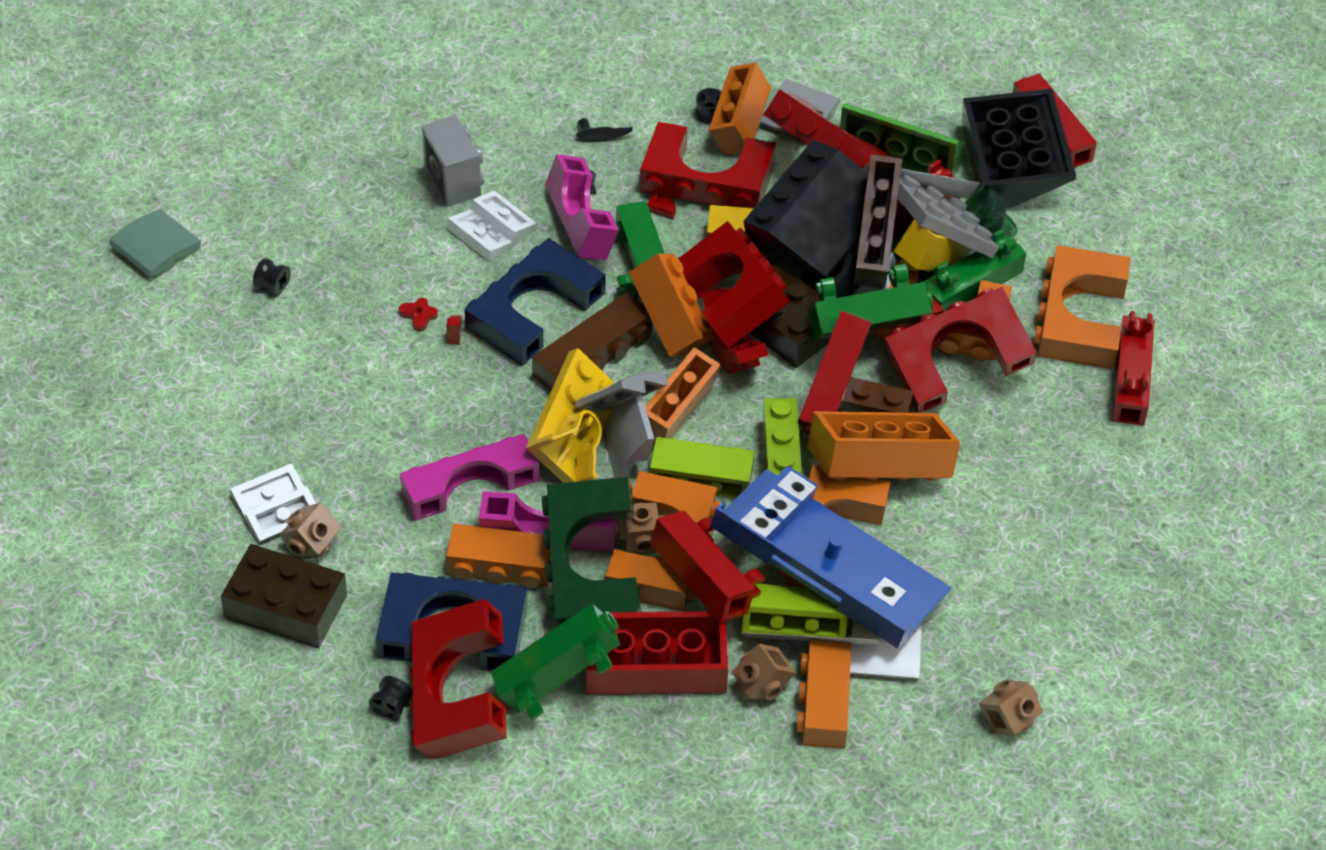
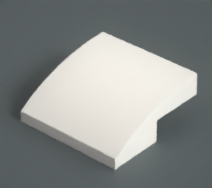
[446,191,536,261]
[230,463,316,543]
[850,620,922,680]

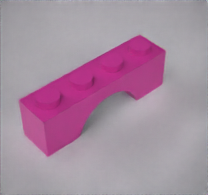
[545,154,619,260]
[400,433,540,521]
[479,491,617,552]

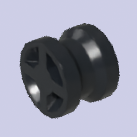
[696,88,722,124]
[253,258,291,296]
[369,676,413,720]

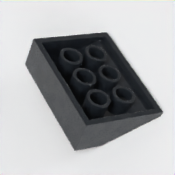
[962,88,1076,211]
[743,139,868,279]

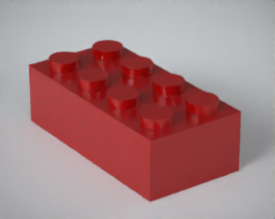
[586,611,728,695]

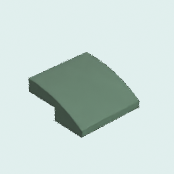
[109,209,201,277]

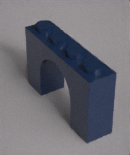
[464,238,606,366]
[376,572,528,671]

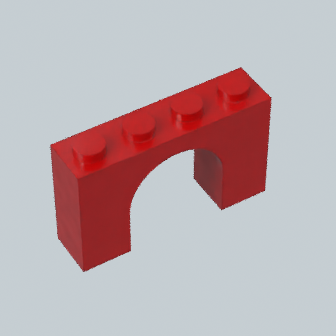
[763,89,891,168]
[640,122,776,208]
[678,221,790,348]
[885,287,1037,413]
[410,599,507,759]

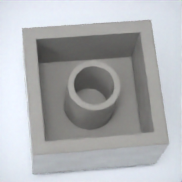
[422,115,484,207]

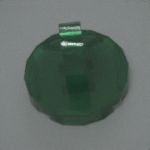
[965,188,1018,239]

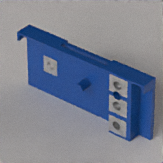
[710,466,952,649]

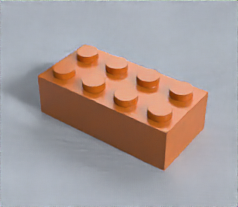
[807,411,960,481]

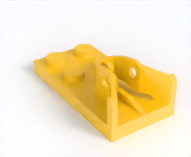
[526,348,615,483]

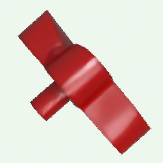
[399,297,438,332]

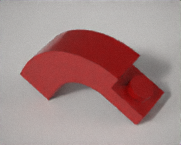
[697,287,768,374]

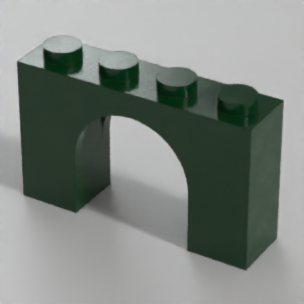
[542,477,641,625]

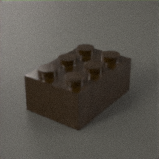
[750,260,830,368]
[221,543,347,649]

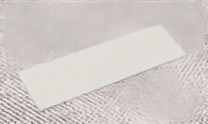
[863,163,981,199]
[743,633,882,645]

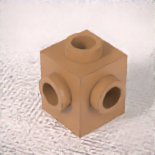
[617,502,664,554]
[279,503,342,558]
[731,643,796,701]
[978,679,1044,735]

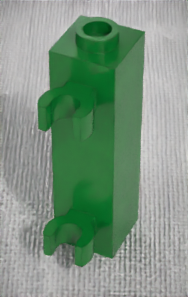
[614,201,665,306]
[924,228,1026,312]
[807,264,933,340]
[491,603,621,720]

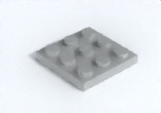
[897,175,999,258]

